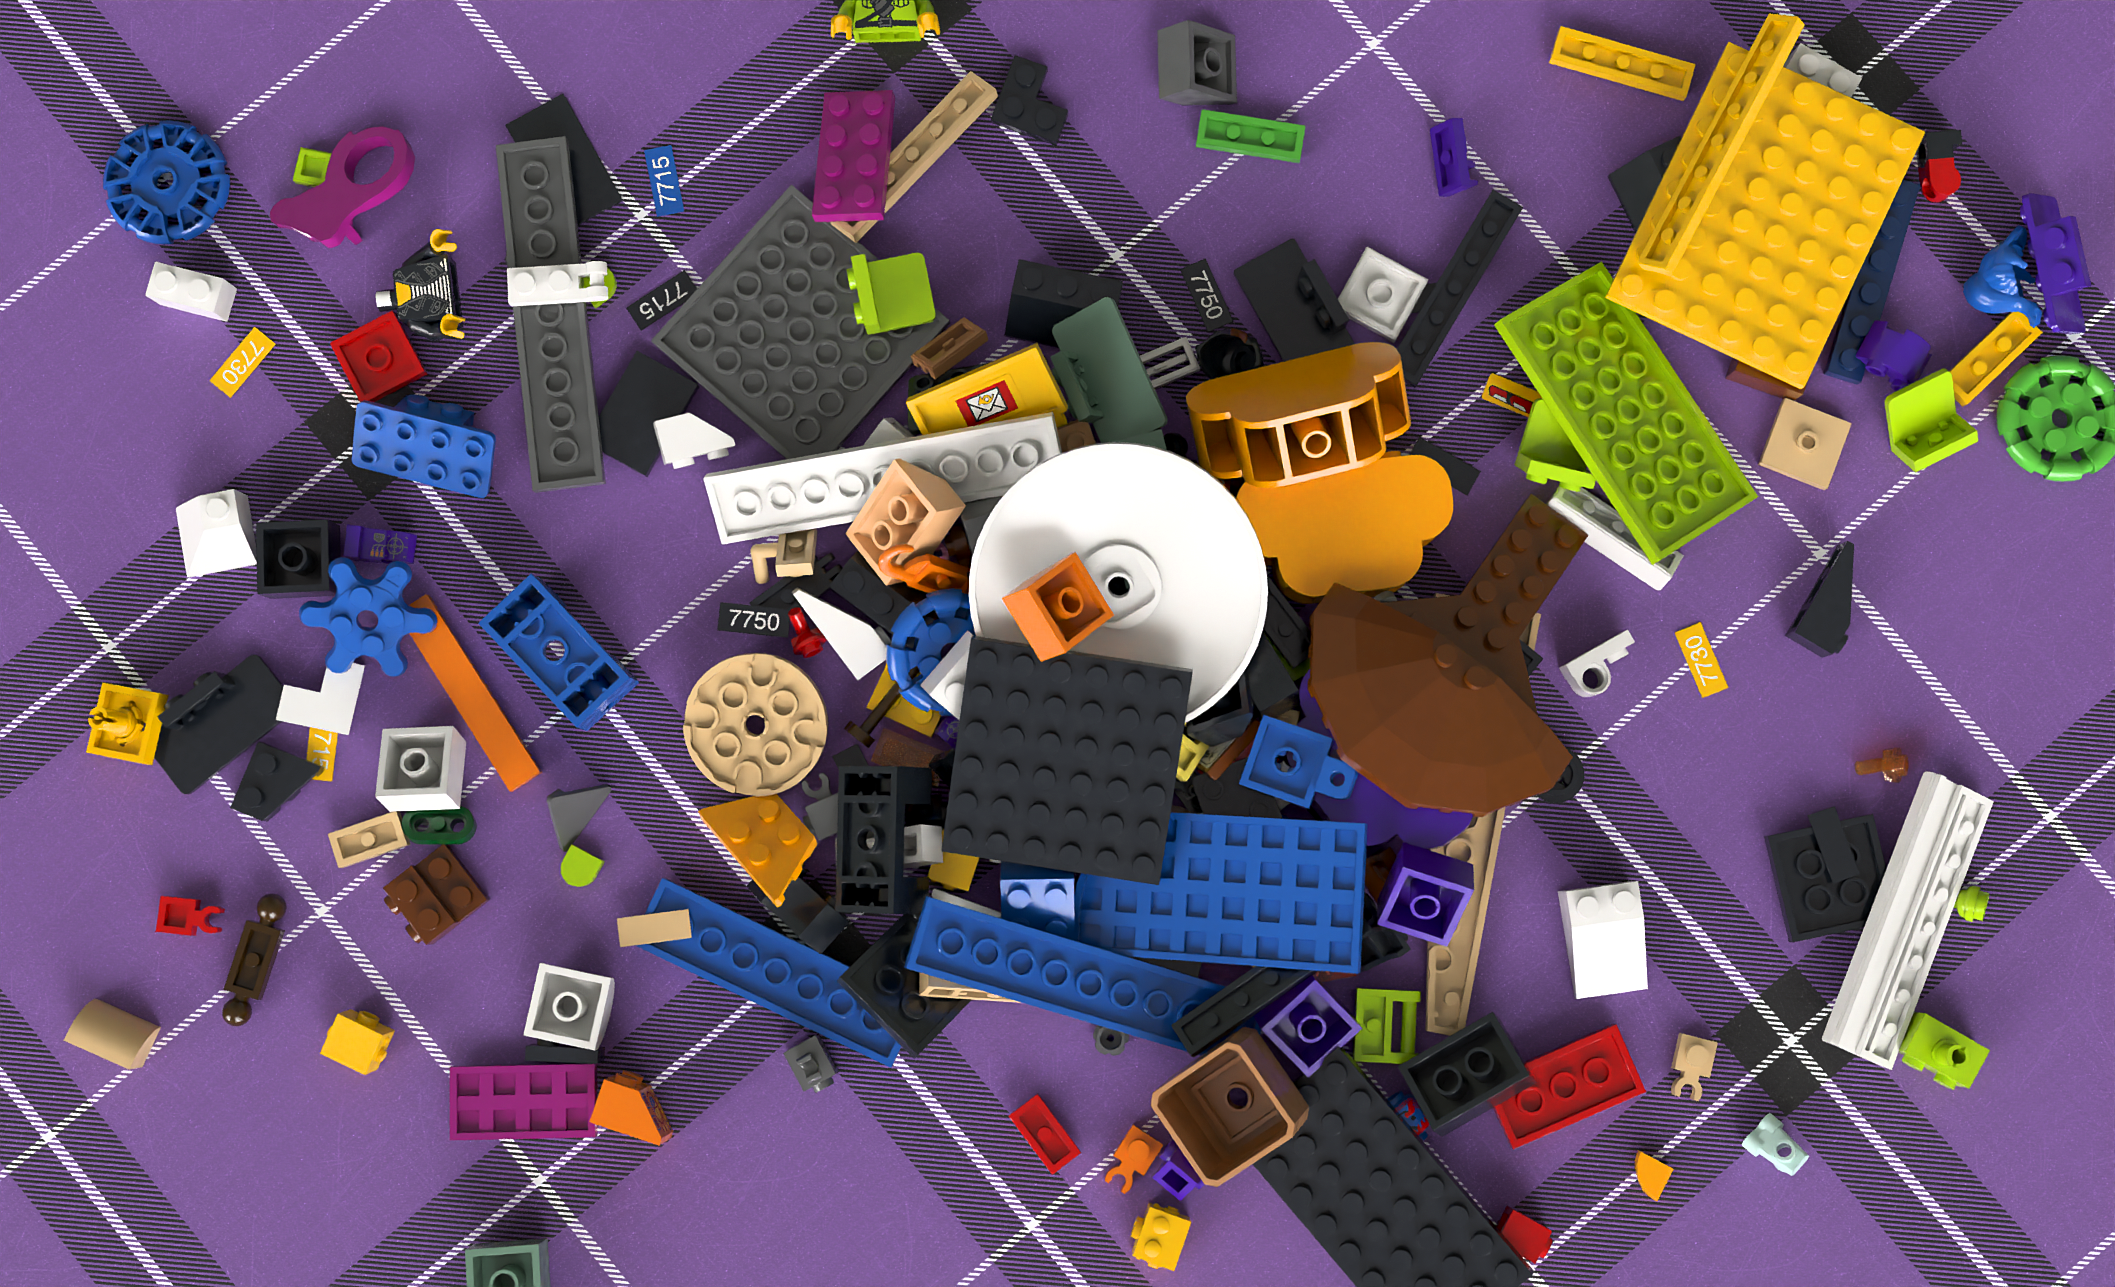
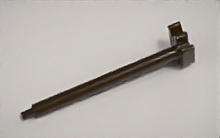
[844,666,920,748]

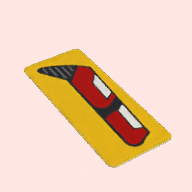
[1482,373,1542,417]

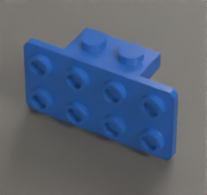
[352,394,496,498]

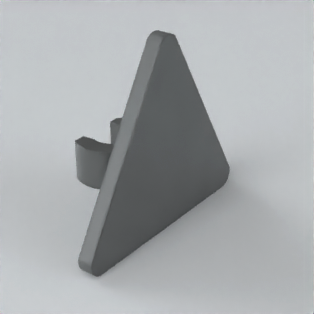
[547,784,611,852]

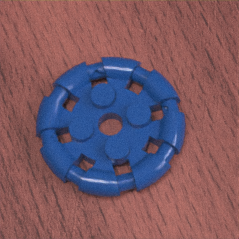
[103,120,230,245]
[886,588,976,716]

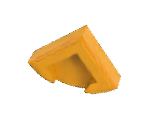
[1635,1150,1673,1201]

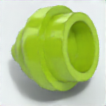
[1954,885,1989,922]

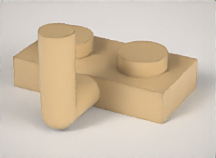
[750,528,817,584]

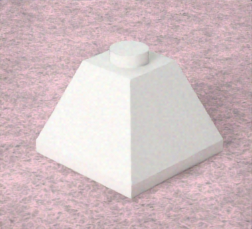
[176,489,257,578]

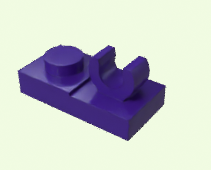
[1430,118,1478,197]

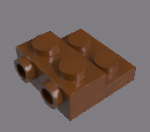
[383,844,490,945]

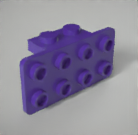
[2020,193,2092,334]

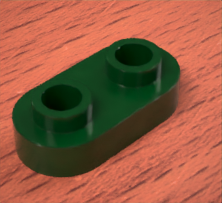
[402,806,477,844]

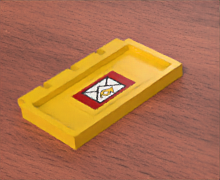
[906,343,1068,435]

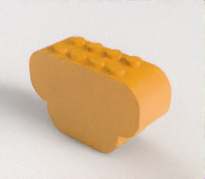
[1186,342,1411,488]
[1236,451,1454,604]

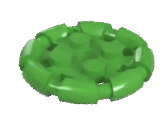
[1996,355,2115,482]

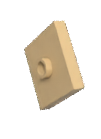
[1758,398,1852,490]

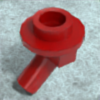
[788,607,827,658]

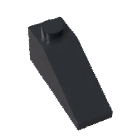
[1785,541,1854,658]

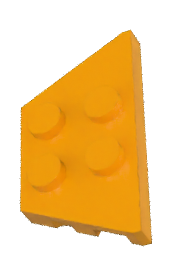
[698,794,817,908]

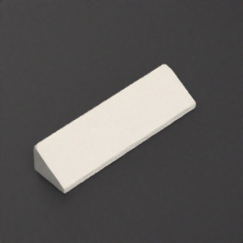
[1546,486,1684,591]

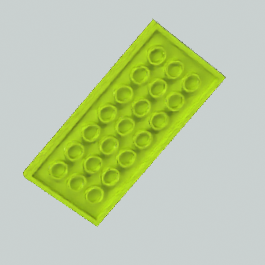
[1494,261,1758,565]

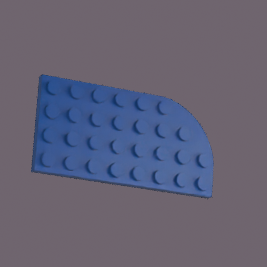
[1074,812,1368,974]

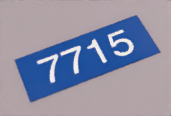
[644,145,684,217]

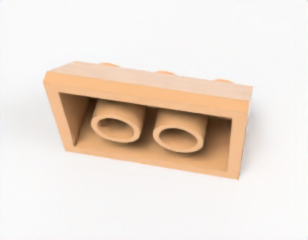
[845,458,966,586]

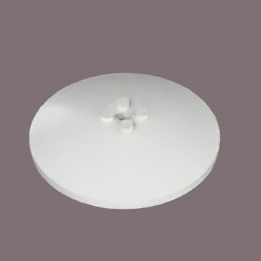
[969,442,1268,722]

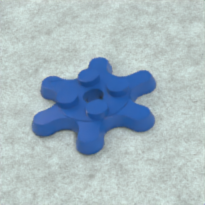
[299,557,438,677]

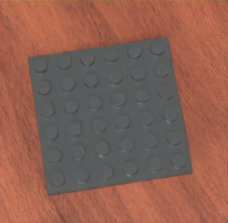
[651,184,950,459]

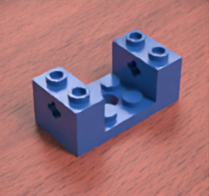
[478,573,639,731]

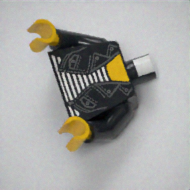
[376,229,465,341]

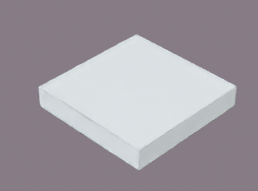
[1338,247,1428,343]

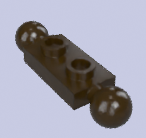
[222,893,287,1026]

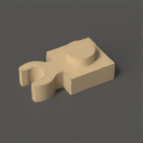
[1671,1033,1718,1101]

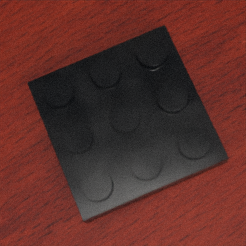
[1764,814,1886,943]
[837,914,972,1059]

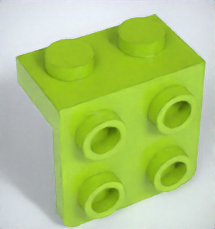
[846,253,936,335]
[1885,368,1978,473]
[1514,398,1596,492]

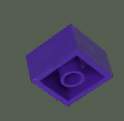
[1377,842,1474,947]
[1254,974,1363,1078]

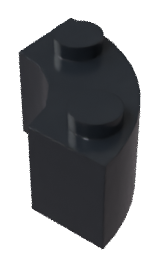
[747,868,850,954]

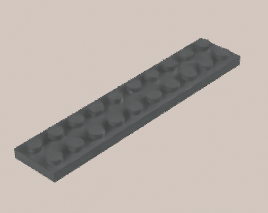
[496,136,606,493]

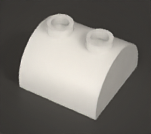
[524,963,615,1050]

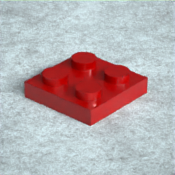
[330,310,428,402]

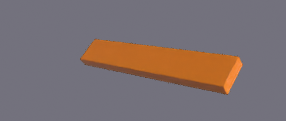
[409,594,542,792]

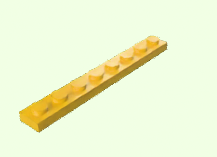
[1637,14,1805,276]

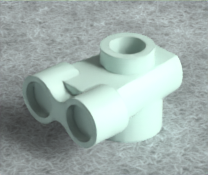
[1742,1113,1809,1176]

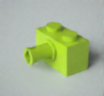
[1899,1012,1990,1090]

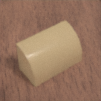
[64,999,161,1070]

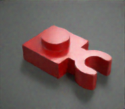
[155,896,225,936]

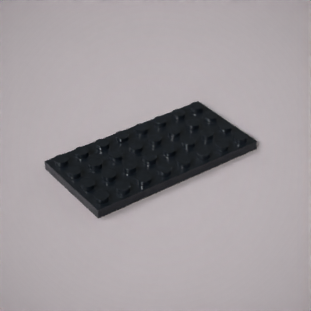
[1253,1046,1533,1287]

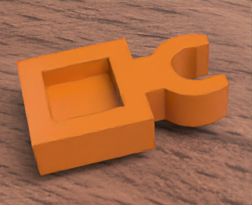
[1105,1124,1163,1194]

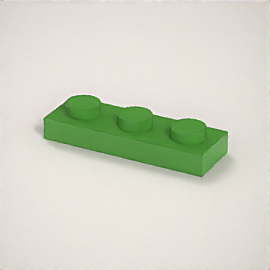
[1196,109,1305,163]

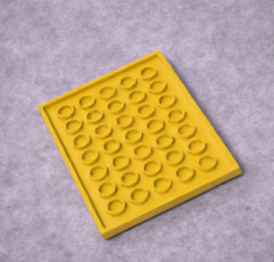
[1605,42,1925,389]

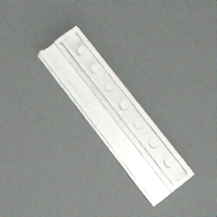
[1822,771,1994,1070]

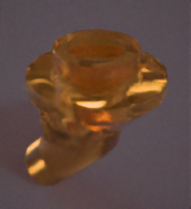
[1855,747,1909,783]

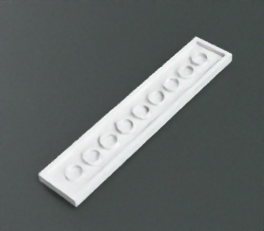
[703,412,1062,544]

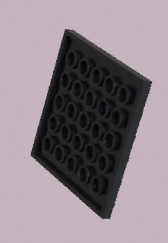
[941,636,1193,885]

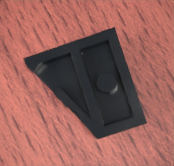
[230,741,325,822]

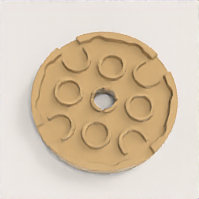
[683,653,828,797]

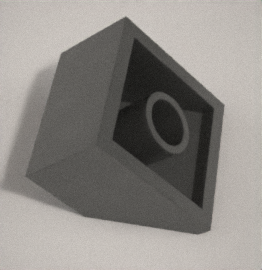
[1157,20,1237,106]

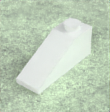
[792,587,891,680]

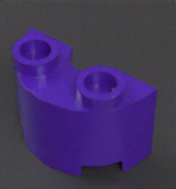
[1855,320,1932,391]

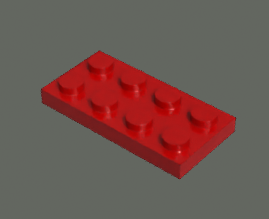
[1494,1024,1646,1149]

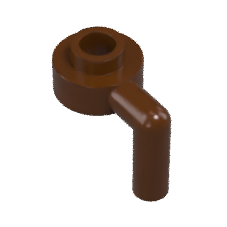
[944,523,972,569]

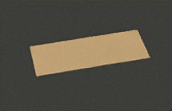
[617,909,692,947]

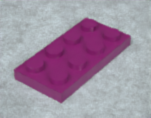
[812,90,895,222]
[450,1063,598,1141]

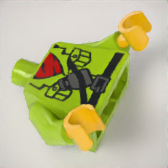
[831,0,940,43]

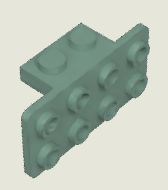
[1050,297,1168,443]

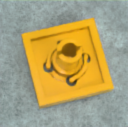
[86,682,169,765]

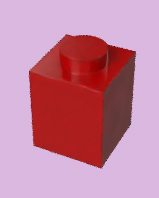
[1496,1205,1552,1264]

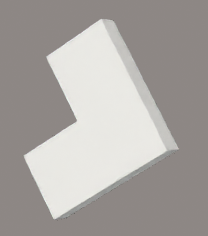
[276,663,365,735]

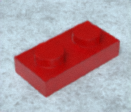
[1009,1093,1081,1175]

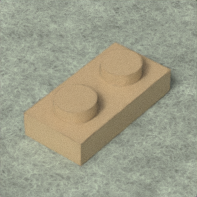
[328,811,411,868]

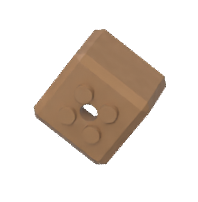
[1151,1027,1309,1187]

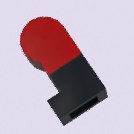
[1916,130,1962,202]

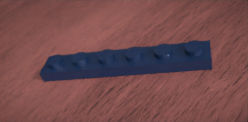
[1824,179,1920,385]

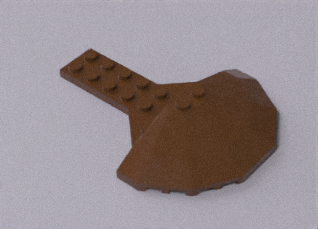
[1308,494,1589,817]

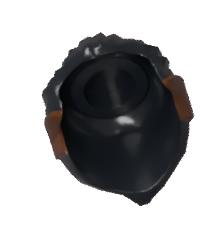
[1195,328,1264,380]

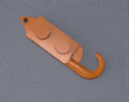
[878,544,970,594]

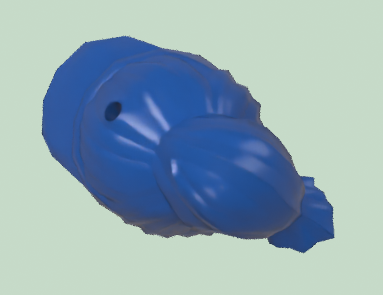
[1963,225,2043,328]

